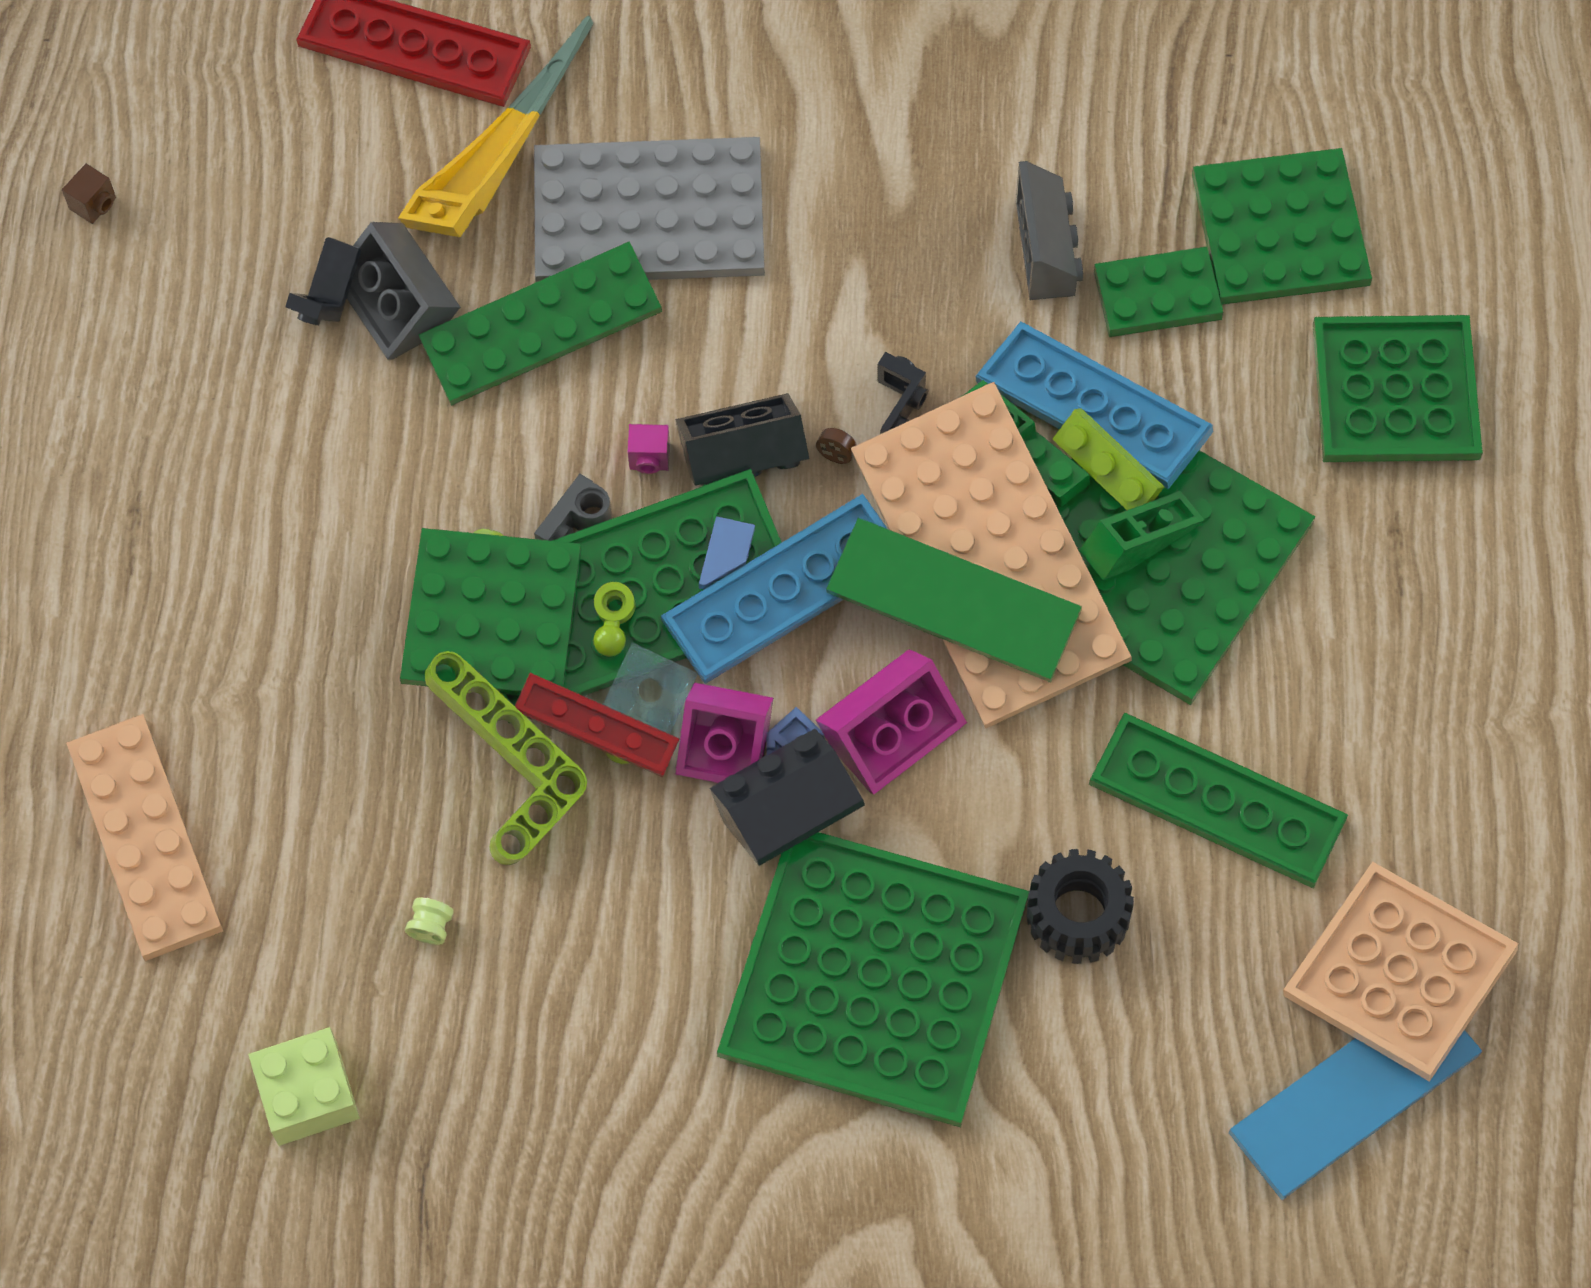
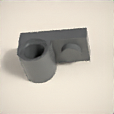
[534,474,612,541]

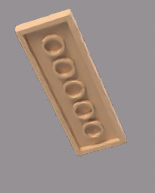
[66,714,223,961]

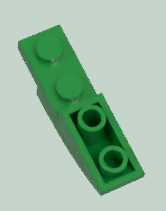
[961,380,1091,507]

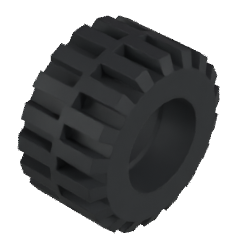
[1026,849,1134,964]

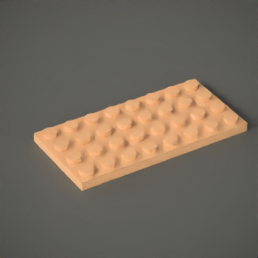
[851,382,1132,729]

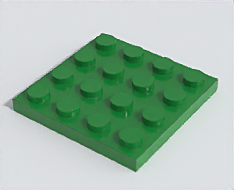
[1192,148,1372,305]
[1313,315,1483,462]
[400,528,582,696]

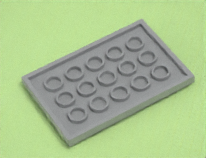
[534,137,765,282]

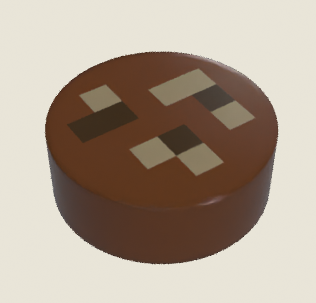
[816,428,857,464]

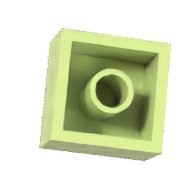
[248,1027,360,1146]

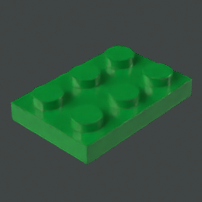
[1094,246,1224,337]

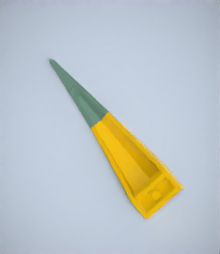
[398,15,593,237]

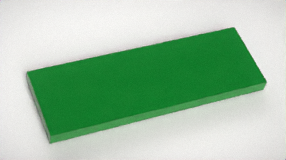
[826,518,1082,683]
[1089,712,1348,889]

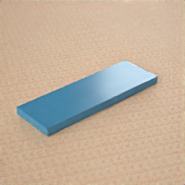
[975,321,1213,489]
[661,494,887,684]
[1229,1030,1482,1200]

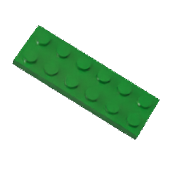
[419,241,662,406]

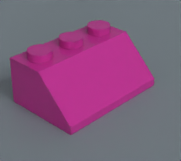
[815,649,967,795]

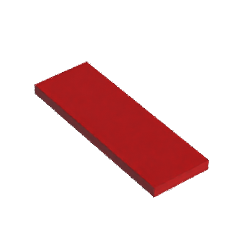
[296,0,531,107]

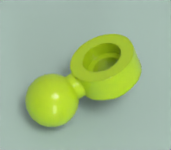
[593,582,635,657]

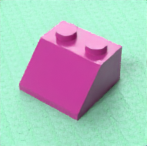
[675,683,774,783]

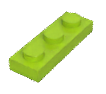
[1053,408,1165,510]

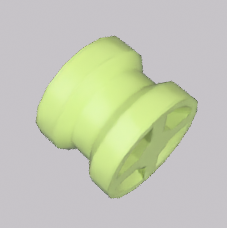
[405,897,454,945]

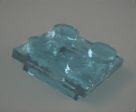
[603,642,698,734]

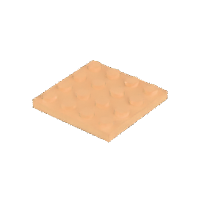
[1283,861,1519,1082]

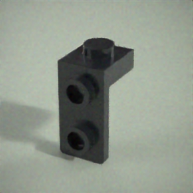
[285,237,361,326]
[877,352,929,434]

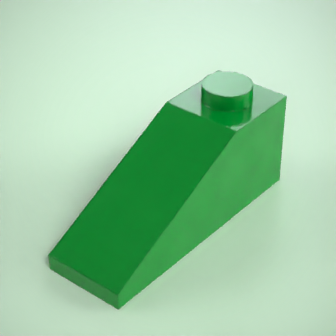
[1079,491,1204,580]

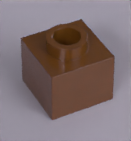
[62,163,116,224]

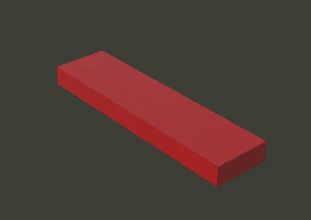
[515,673,680,777]

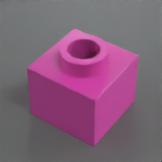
[627,424,670,474]

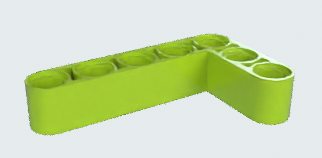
[425,651,587,865]

